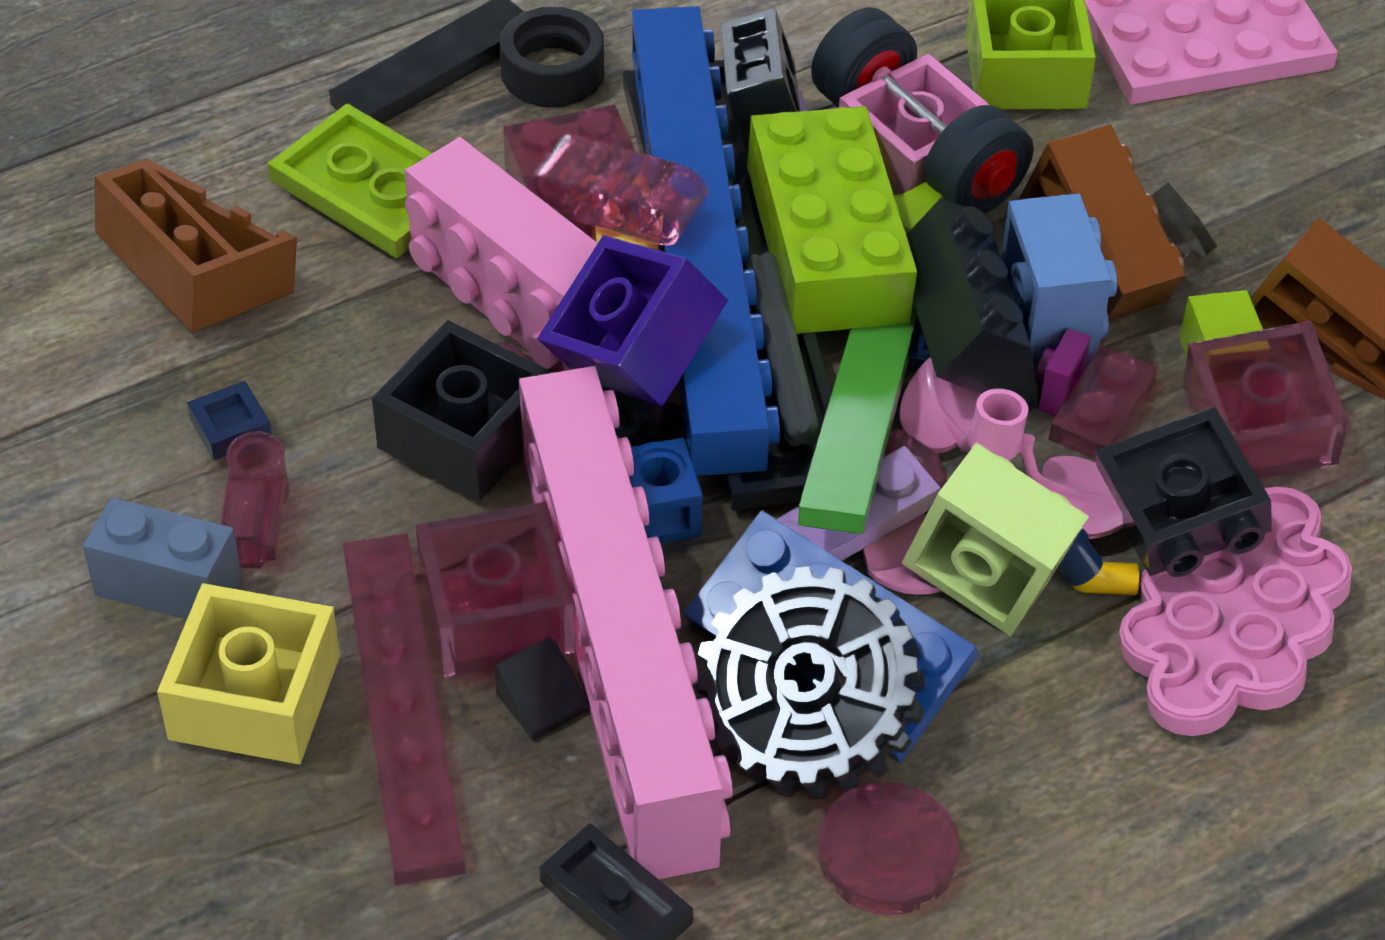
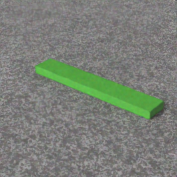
[798,302,919,534]

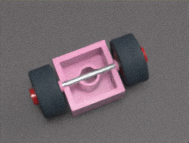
[811,7,1034,214]

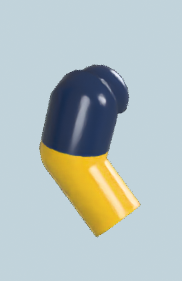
[1057,528,1139,596]

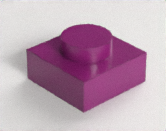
[1035,328,1091,418]

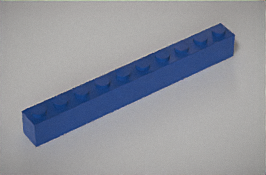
[632,6,780,476]

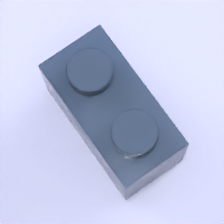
[83,497,242,619]

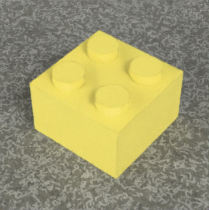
[157,583,340,765]

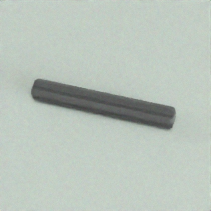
[745,252,819,447]

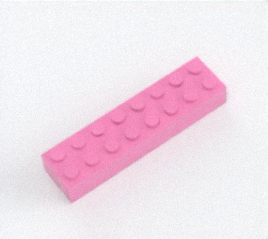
[519,366,733,879]

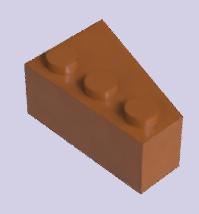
[1018,124,1186,321]
[95,158,297,333]
[1250,217,1385,399]

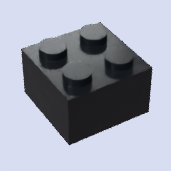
[372,320,551,501]

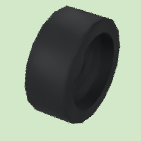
[500,7,604,107]

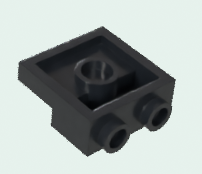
[1095,406,1272,577]

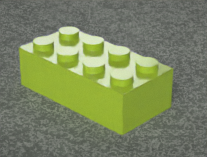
[747,106,917,334]

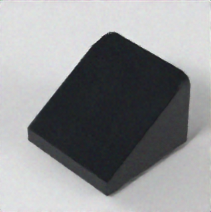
[495,637,590,740]

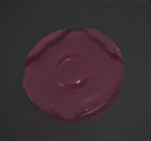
[818,782,959,915]

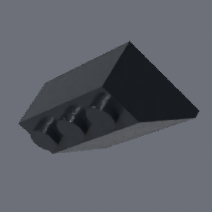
[906,197,1038,412]

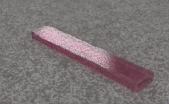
[343,533,466,885]

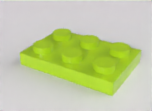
[267,103,432,258]

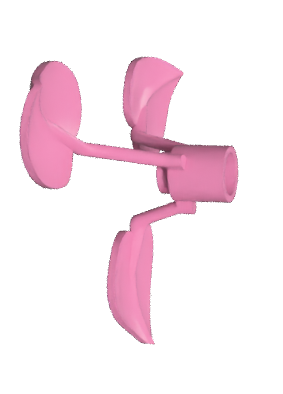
[862,357,1123,595]

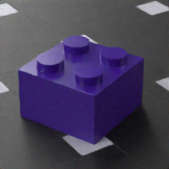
[537,235,728,406]

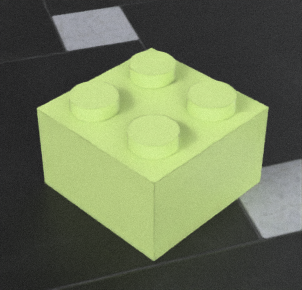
[901,442,1089,637]

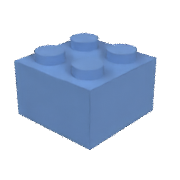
[1001,193,1117,371]

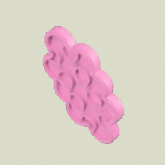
[1119,486,1352,736]

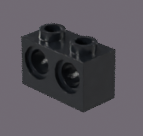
[721,8,801,145]

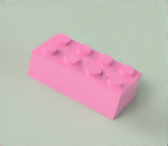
[405,137,597,372]

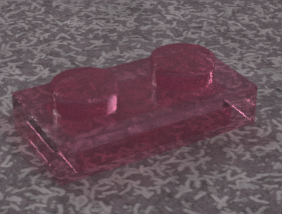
[1048,345,1158,460]

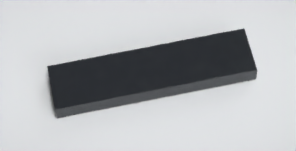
[329,0,525,124]

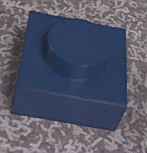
[187,381,272,461]

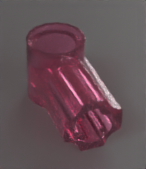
[221,431,289,569]

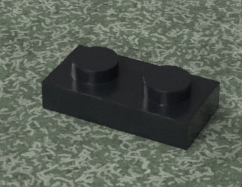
[539,823,693,940]

